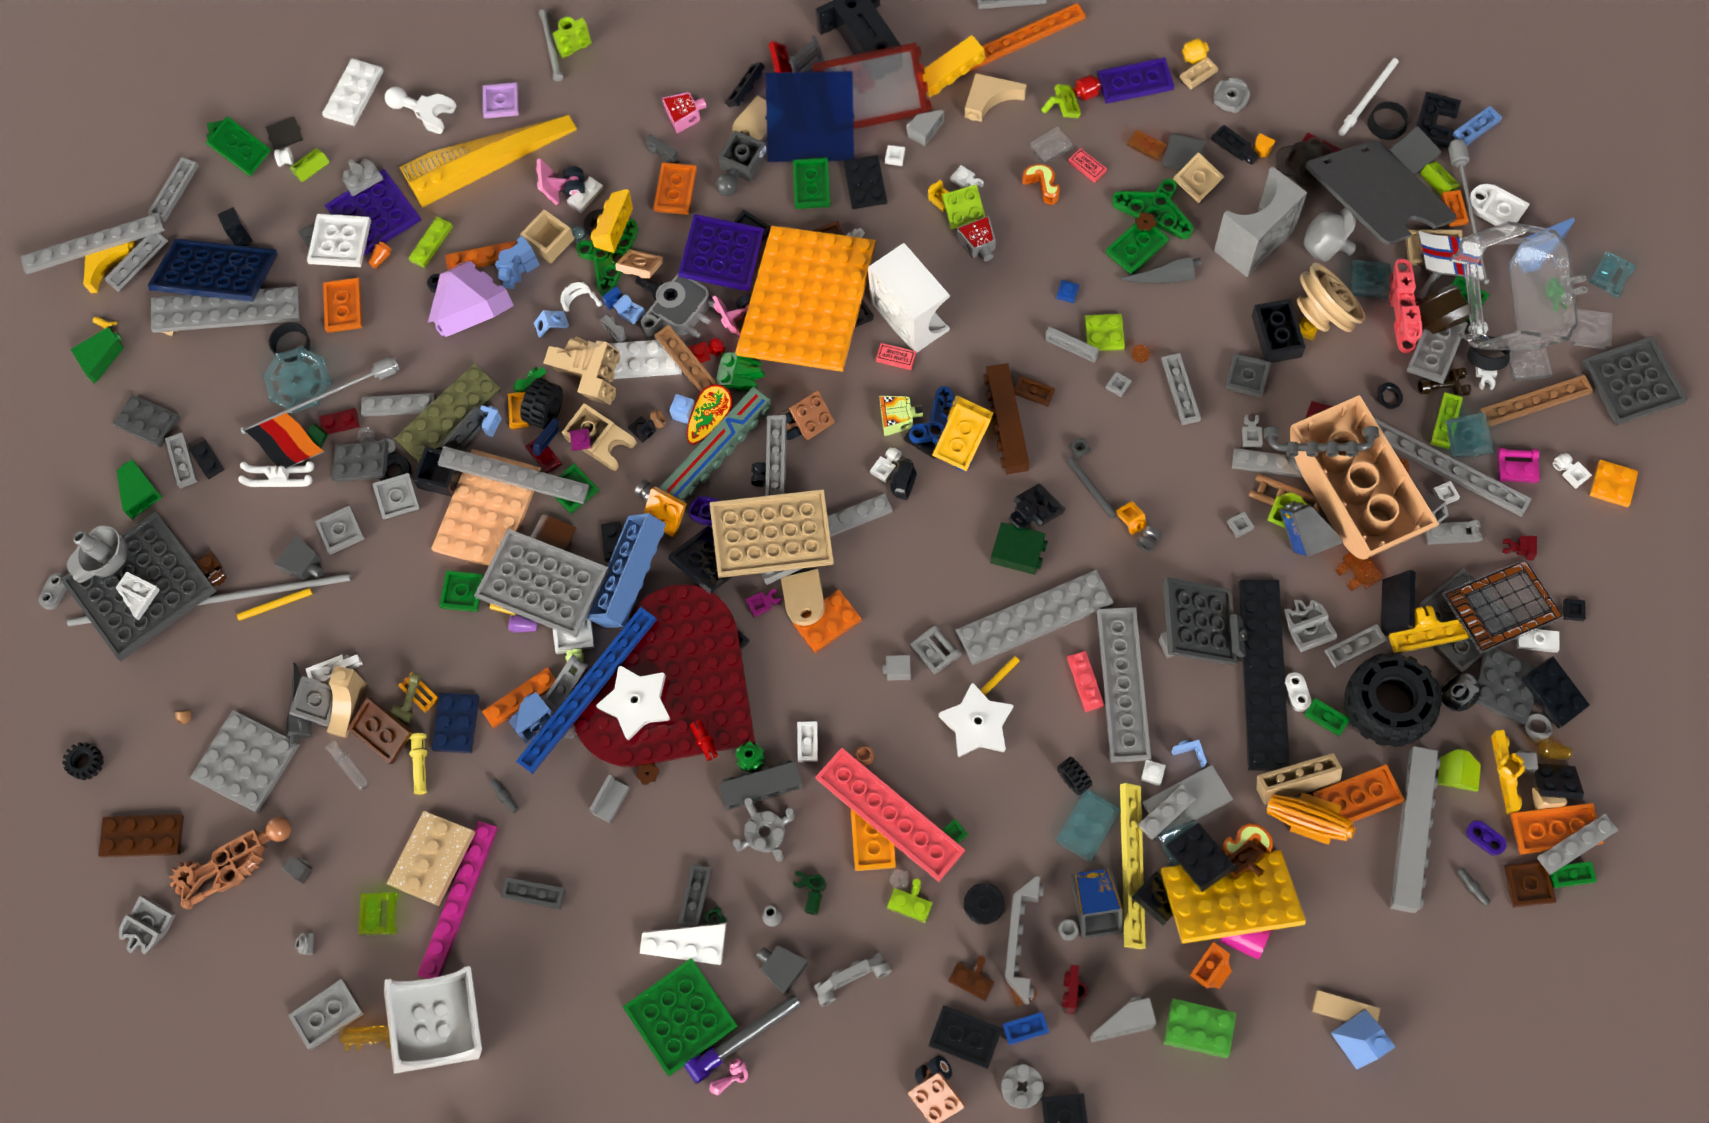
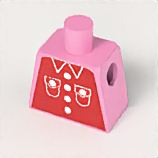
[662,92,707,134]

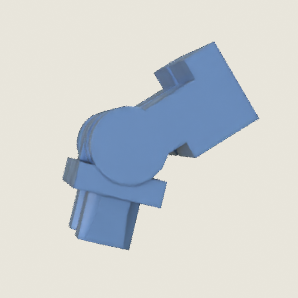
[495,236,540,289]

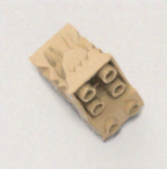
[543,336,621,405]

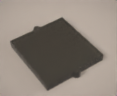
[266,116,303,150]

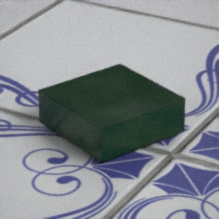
[307,424,329,448]

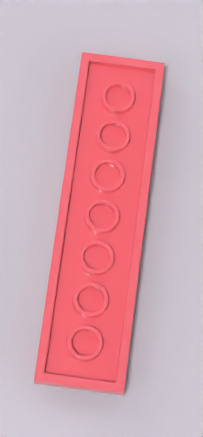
[815,748,965,882]

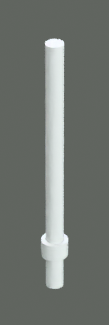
[1338,58,1399,136]

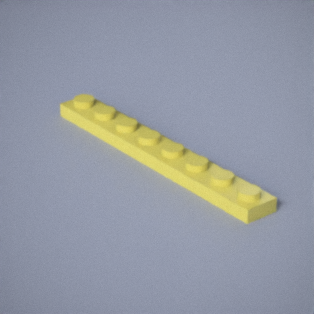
[1120,783,1146,949]

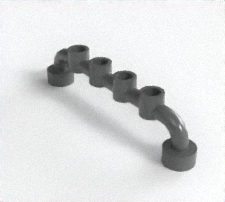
[1264,426,1379,457]

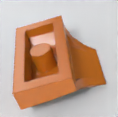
[1189,942,1232,989]

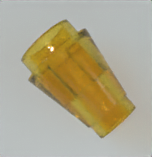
[1538,739,1572,759]

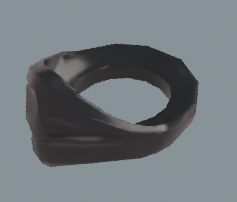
[1377,382,1403,409]

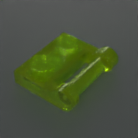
[358,892,399,935]

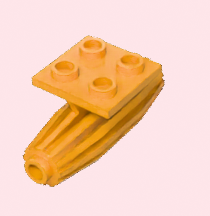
[1267,792,1356,845]

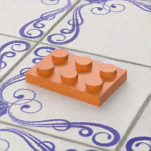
[653,163,697,215]
[323,278,363,333]
[792,589,862,653]

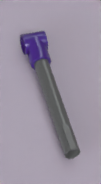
[684,994,801,1084]

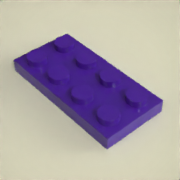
[1097,58,1174,104]

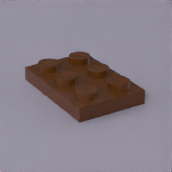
[348,697,413,764]

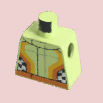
[879,396,923,436]

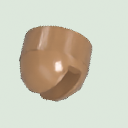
[175,710,192,724]

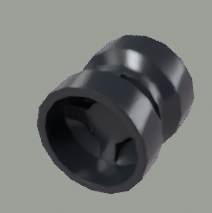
[751,462,766,487]

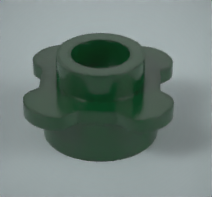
[703,907,727,925]

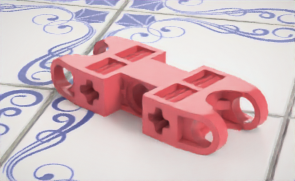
[1388,259,1422,354]

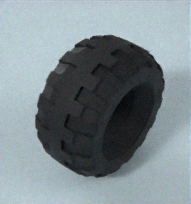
[1344,652,1442,747]

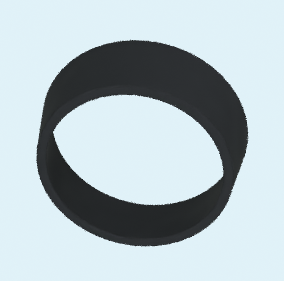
[1368,101,1408,140]
[269,322,310,362]
[1467,336,1510,371]

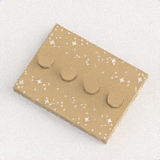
[386,811,476,906]

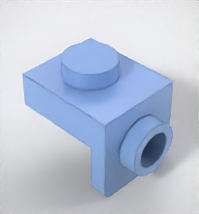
[613,294,646,324]

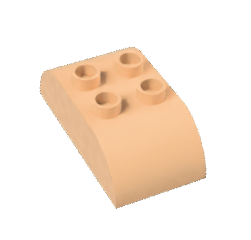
[1290,395,1439,559]

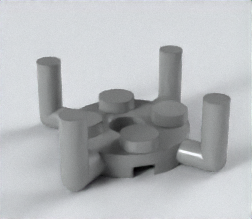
[733,798,795,862]

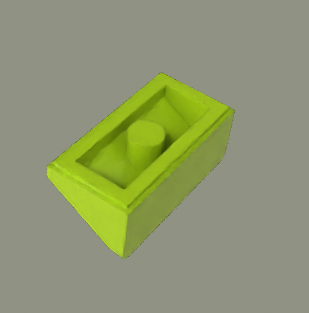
[289,148,329,182]
[1420,161,1461,195]

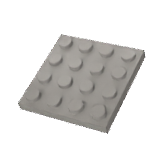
[190,710,300,813]

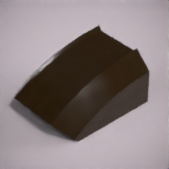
[1416,284,1471,334]

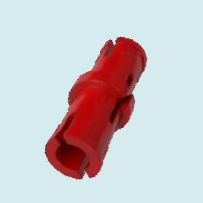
[690,720,718,761]

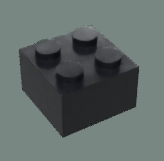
[413,447,462,497]

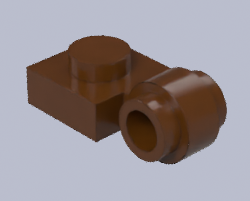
[195,551,227,586]

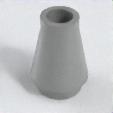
[762,906,782,927]

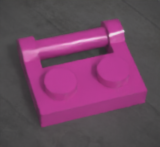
[1497,447,1540,483]

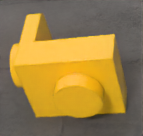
[928,180,949,212]

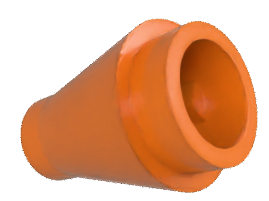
[368,241,392,269]

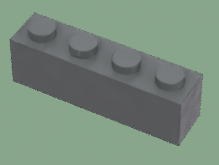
[719,760,803,811]

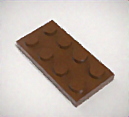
[98,814,184,858]

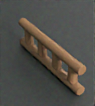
[1249,474,1324,519]

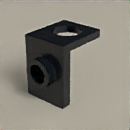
[628,416,656,443]

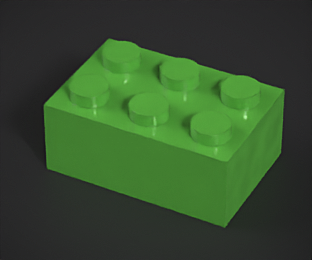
[1163,999,1236,1058]

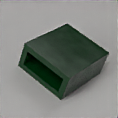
[991,522,1048,575]

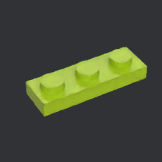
[409,217,453,268]
[1430,392,1463,449]

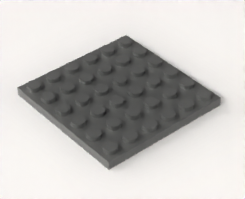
[60,511,217,662]

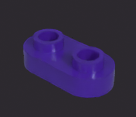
[1466,821,1506,856]

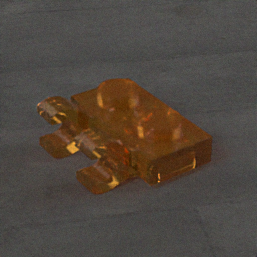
[1335,552,1383,591]

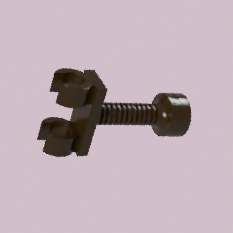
[1418,368,1472,396]

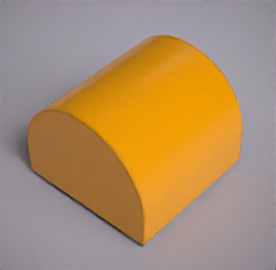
[1254,133,1275,158]

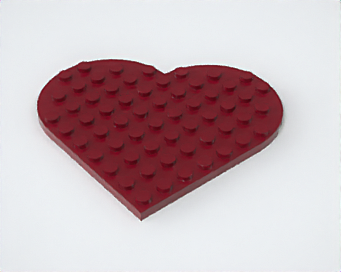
[574,584,756,767]

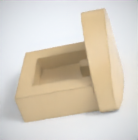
[1532,787,1567,810]

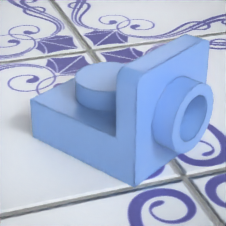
[480,405,502,437]

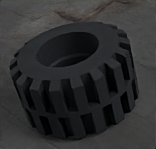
[520,378,563,429]

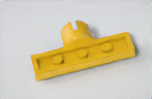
[1388,606,1472,653]
[1491,730,1525,814]

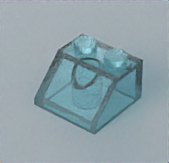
[1446,412,1495,458]

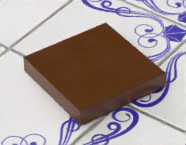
[1504,862,1556,908]

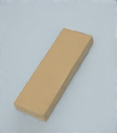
[1312,990,1380,1022]

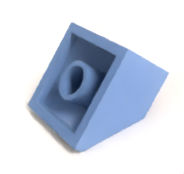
[1331,1009,1395,1069]

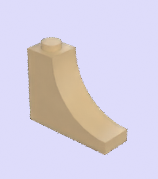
[965,73,1027,122]
[327,665,367,738]

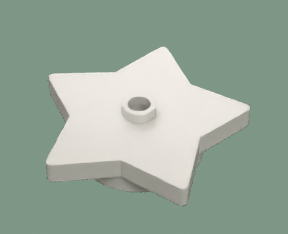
[596,666,670,740]
[939,683,1013,757]

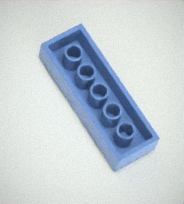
[587,513,666,628]

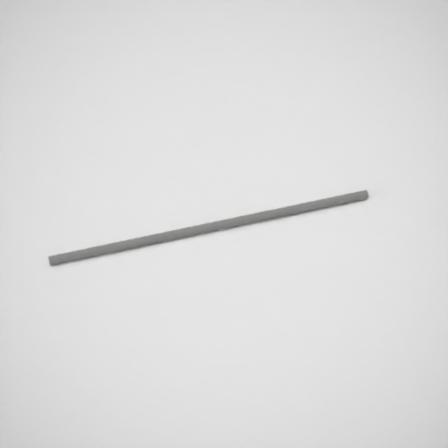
[67,573,351,626]

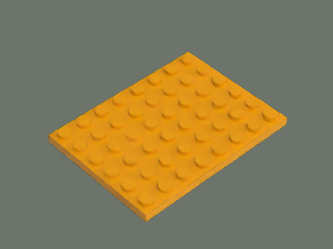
[736,226,877,372]

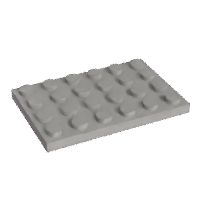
[474,529,610,638]

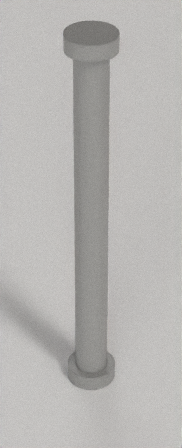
[539,9,564,81]

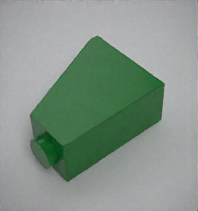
[70,327,124,383]
[117,459,162,519]

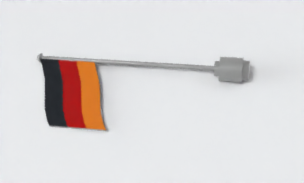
[241,356,400,469]

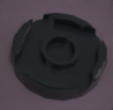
[1440,673,1481,712]
[964,883,1004,925]

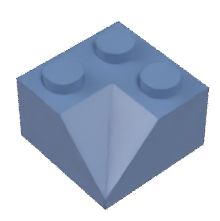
[508,692,553,744]

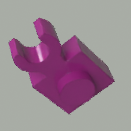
[745,589,782,618]

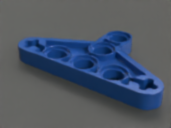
[909,386,972,471]

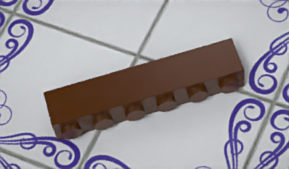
[983,363,1029,475]

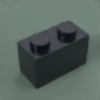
[217,207,253,246]

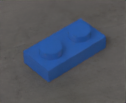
[1002,1012,1049,1045]

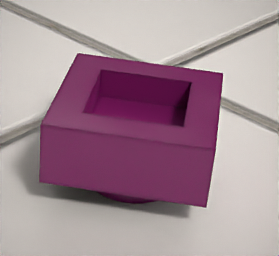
[570,428,591,451]

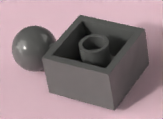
[716,131,768,196]

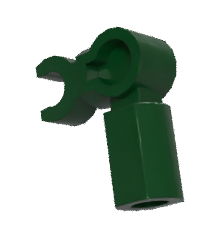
[793,871,827,915]

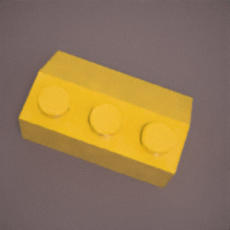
[591,189,633,253]

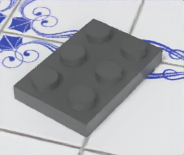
[113,394,180,448]
[332,440,389,483]

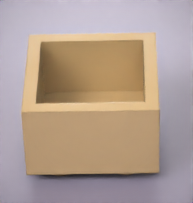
[520,209,574,264]

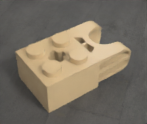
[562,403,637,471]

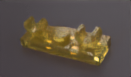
[339,1025,391,1051]

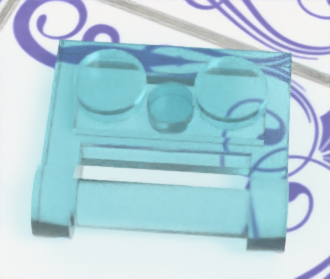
[1589,251,1636,298]

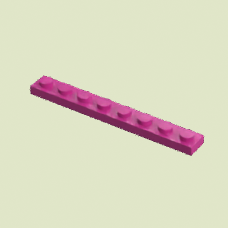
[417,821,498,979]

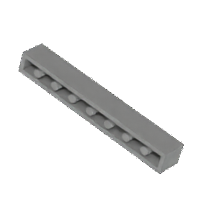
[1390,746,1440,913]

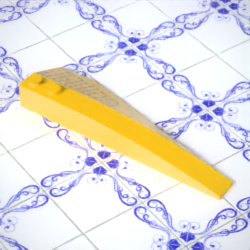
[399,115,577,207]

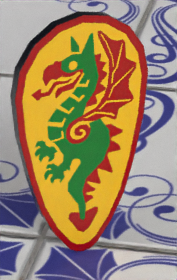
[687,384,733,445]

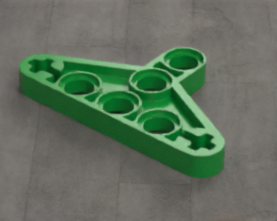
[1112,179,1193,239]
[576,219,639,296]

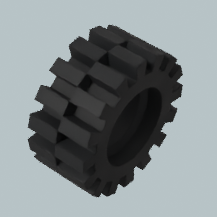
[62,742,104,780]
[1057,756,1093,795]

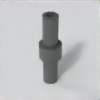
[489,778,519,813]
[1457,868,1491,906]

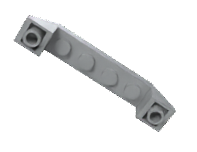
[1005,877,1044,1005]

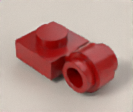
[688,338,725,363]

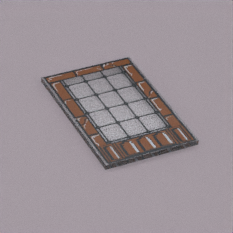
[1442,559,1564,654]

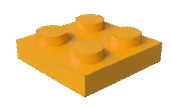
[1589,460,1638,507]
[643,486,687,537]

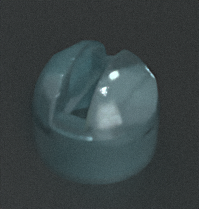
[571,226,586,242]

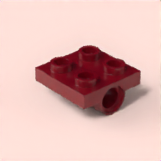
[1062,965,1088,1014]

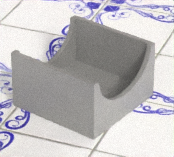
[1214,166,1307,277]

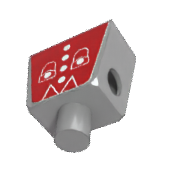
[957,216,996,261]

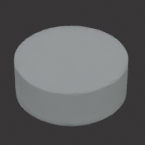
[1058,919,1079,941]

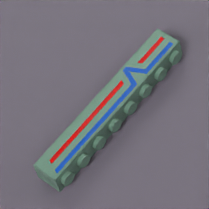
[659,387,772,502]

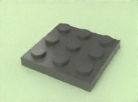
[1476,647,1536,725]

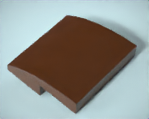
[530,514,577,551]

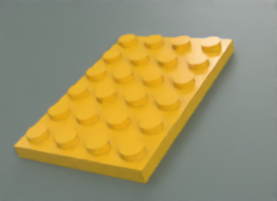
[1160,850,1306,943]

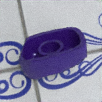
[688,496,720,526]

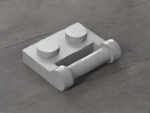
[910,625,962,675]

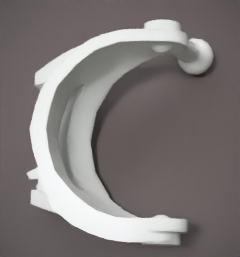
[561,281,602,312]

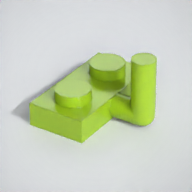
[1041,84,1081,118]
[887,878,933,923]

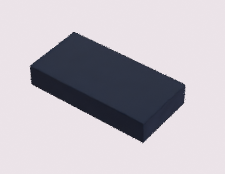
[533,418,560,456]

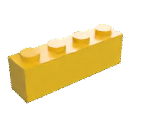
[916,35,986,98]

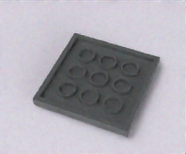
[1582,336,1688,426]
[1415,568,1519,674]
[1163,577,1237,665]

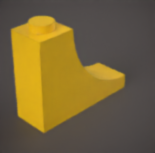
[83,240,137,293]

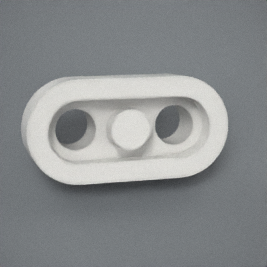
[1285,672,1311,712]

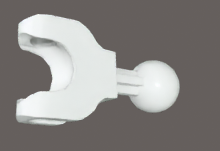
[385,87,457,134]

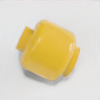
[1182,38,1209,64]

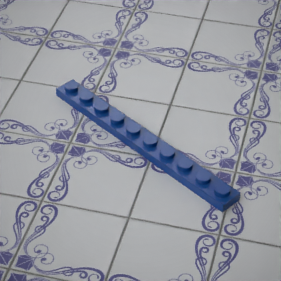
[516,607,657,774]

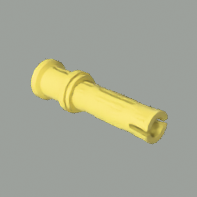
[409,733,428,794]

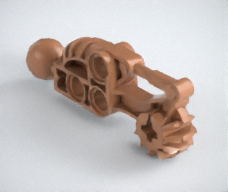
[168,817,292,910]

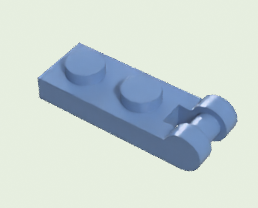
[1452,106,1503,147]

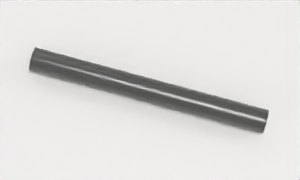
[1066,457,1117,519]

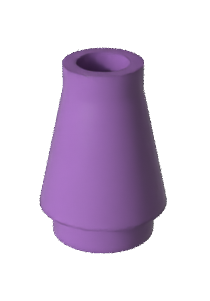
[508,614,537,633]

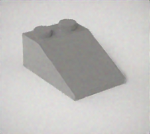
[1090,996,1156,1043]

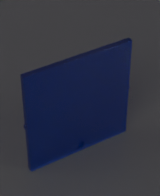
[765,71,855,162]

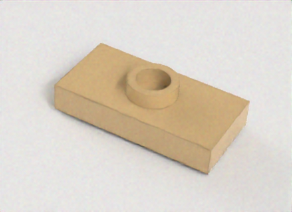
[1180,57,1218,89]

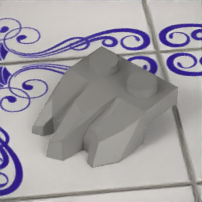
[342,159,383,197]
[1284,600,1337,652]
[119,895,176,955]

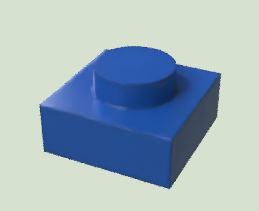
[1056,280,1079,303]
[602,287,622,310]

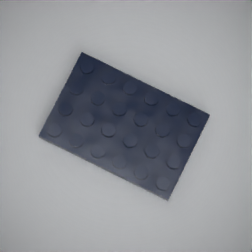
[148,239,278,302]

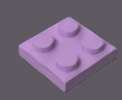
[483,82,519,119]

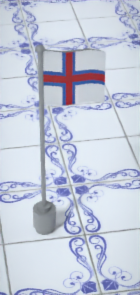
[1418,139,1490,285]

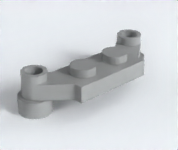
[814,953,892,1007]

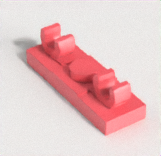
[1067,651,1104,712]

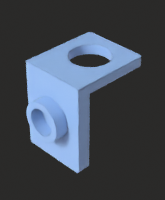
[534,310,569,338]
[1171,740,1207,768]

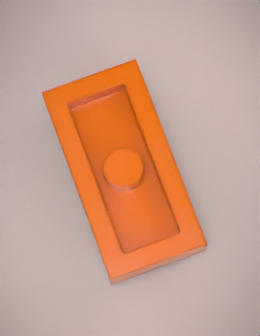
[1441,190,1469,227]

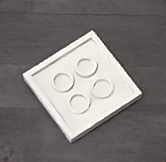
[307,214,371,267]

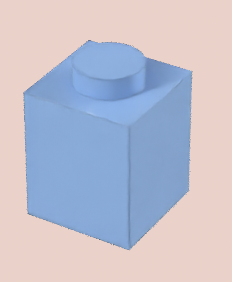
[669,394,695,424]

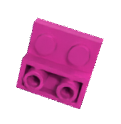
[1220,930,1272,960]

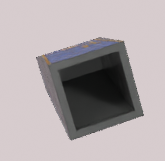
[1279,501,1343,557]
[1071,868,1122,939]

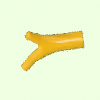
[93,316,118,329]

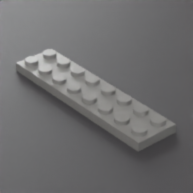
[151,286,300,333]
[956,570,1114,666]
[1097,607,1151,763]

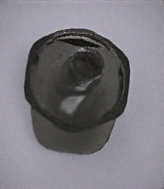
[1275,137,1333,187]

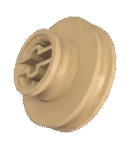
[1297,263,1365,332]

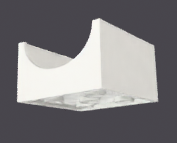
[868,243,950,353]
[384,966,482,1074]

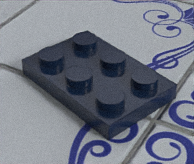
[431,693,480,753]

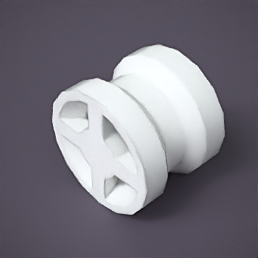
[274,147,294,167]

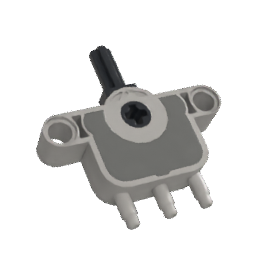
[635,274,715,338]

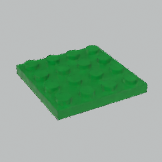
[623,958,738,1077]

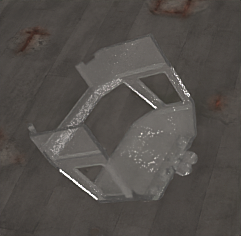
[1450,221,1588,350]

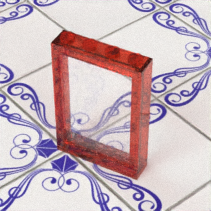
[812,42,931,135]

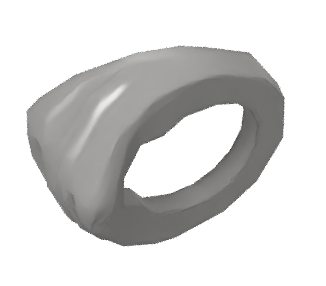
[1525,714,1553,743]

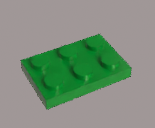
[205,116,271,177]
[793,158,831,209]
[1105,222,1169,275]

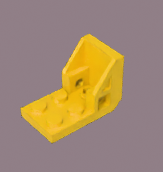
[932,395,993,471]

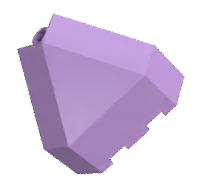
[428,261,514,337]

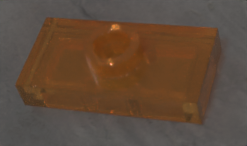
[1127,129,1167,161]

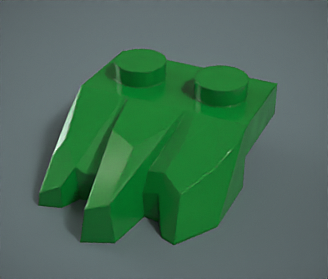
[715,352,765,392]

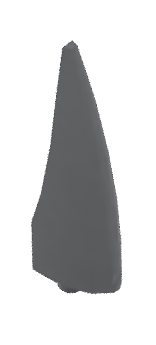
[1120,257,1202,284]
[286,663,312,746]

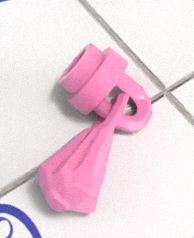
[709,1058,748,1096]

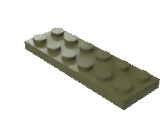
[394,363,501,463]

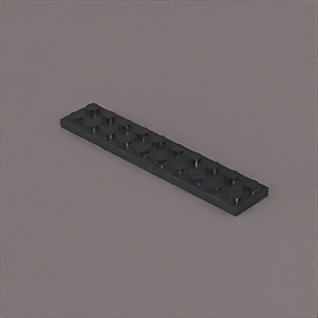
[1239,580,1290,771]

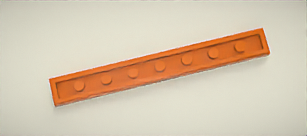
[969,3,1086,72]

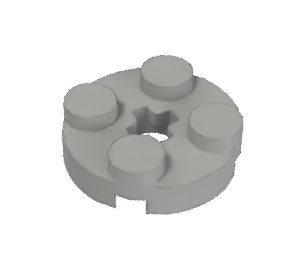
[1214,78,1250,113]
[1001,1064,1044,1109]

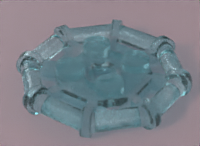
[262,346,332,413]

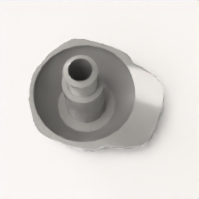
[1304,207,1357,262]
[67,526,127,583]

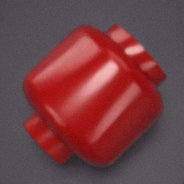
[1073,75,1101,101]

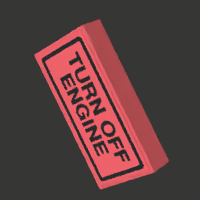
[1068,148,1107,183]
[876,343,916,370]

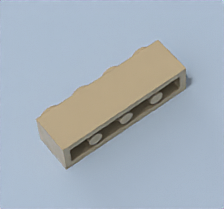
[1256,753,1342,805]

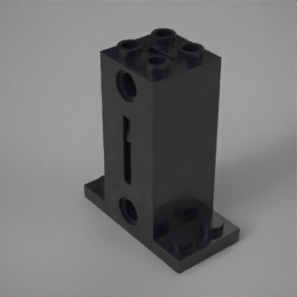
[815,0,902,81]

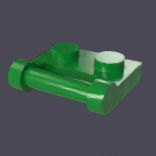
[513,367,547,392]

